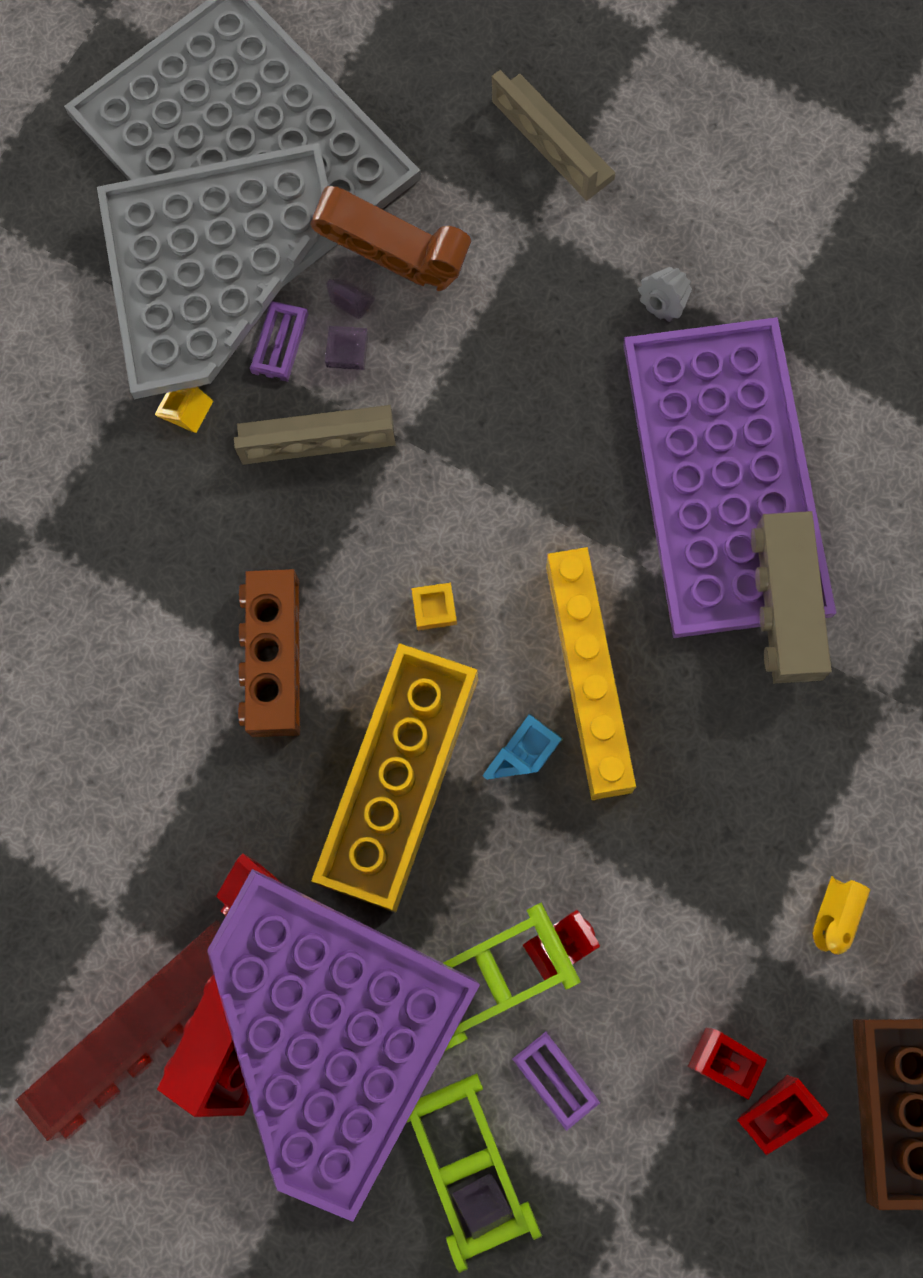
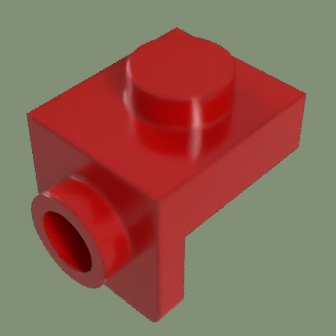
[523,910,600,980]

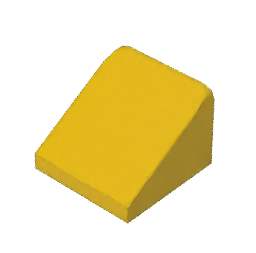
[155,387,213,433]

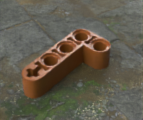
[310,186,471,291]

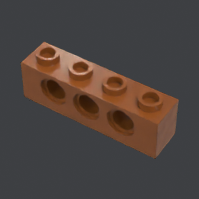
[238,569,300,737]

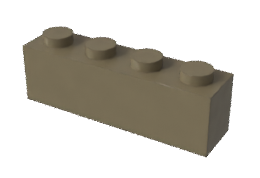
[751,511,832,684]

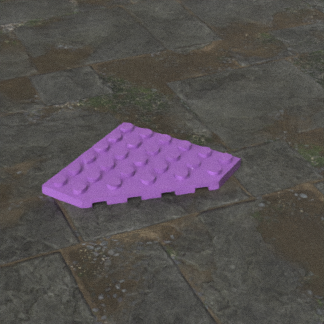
[207,869,480,1222]

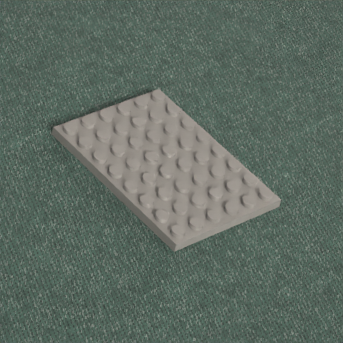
[64,0,421,286]

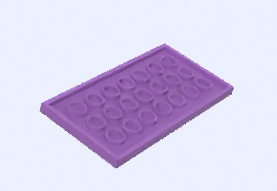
[623,317,836,638]

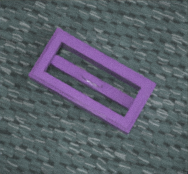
[250,301,308,382]
[512,1031,600,1131]

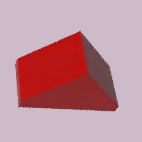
[687,1027,767,1100]
[737,1075,829,1155]

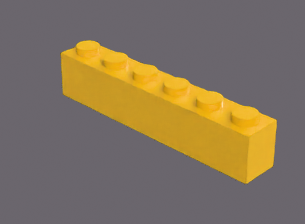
[546,547,636,800]

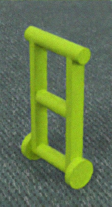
[443,902,581,1051]
[406,1073,542,1273]

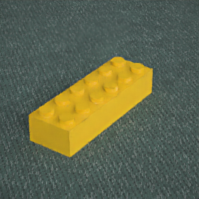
[311,643,478,913]

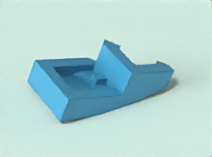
[482,714,564,780]

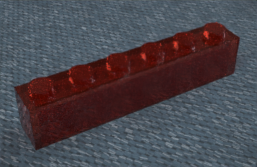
[15,920,223,1141]

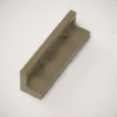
[492,70,615,201]
[234,405,396,464]

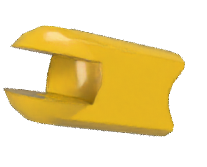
[812,876,870,955]

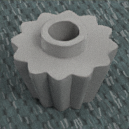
[638,267,692,322]

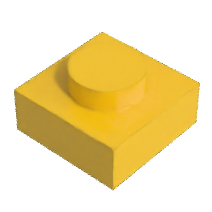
[411,582,457,631]

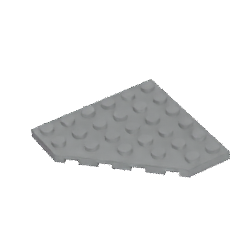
[97,142,328,399]

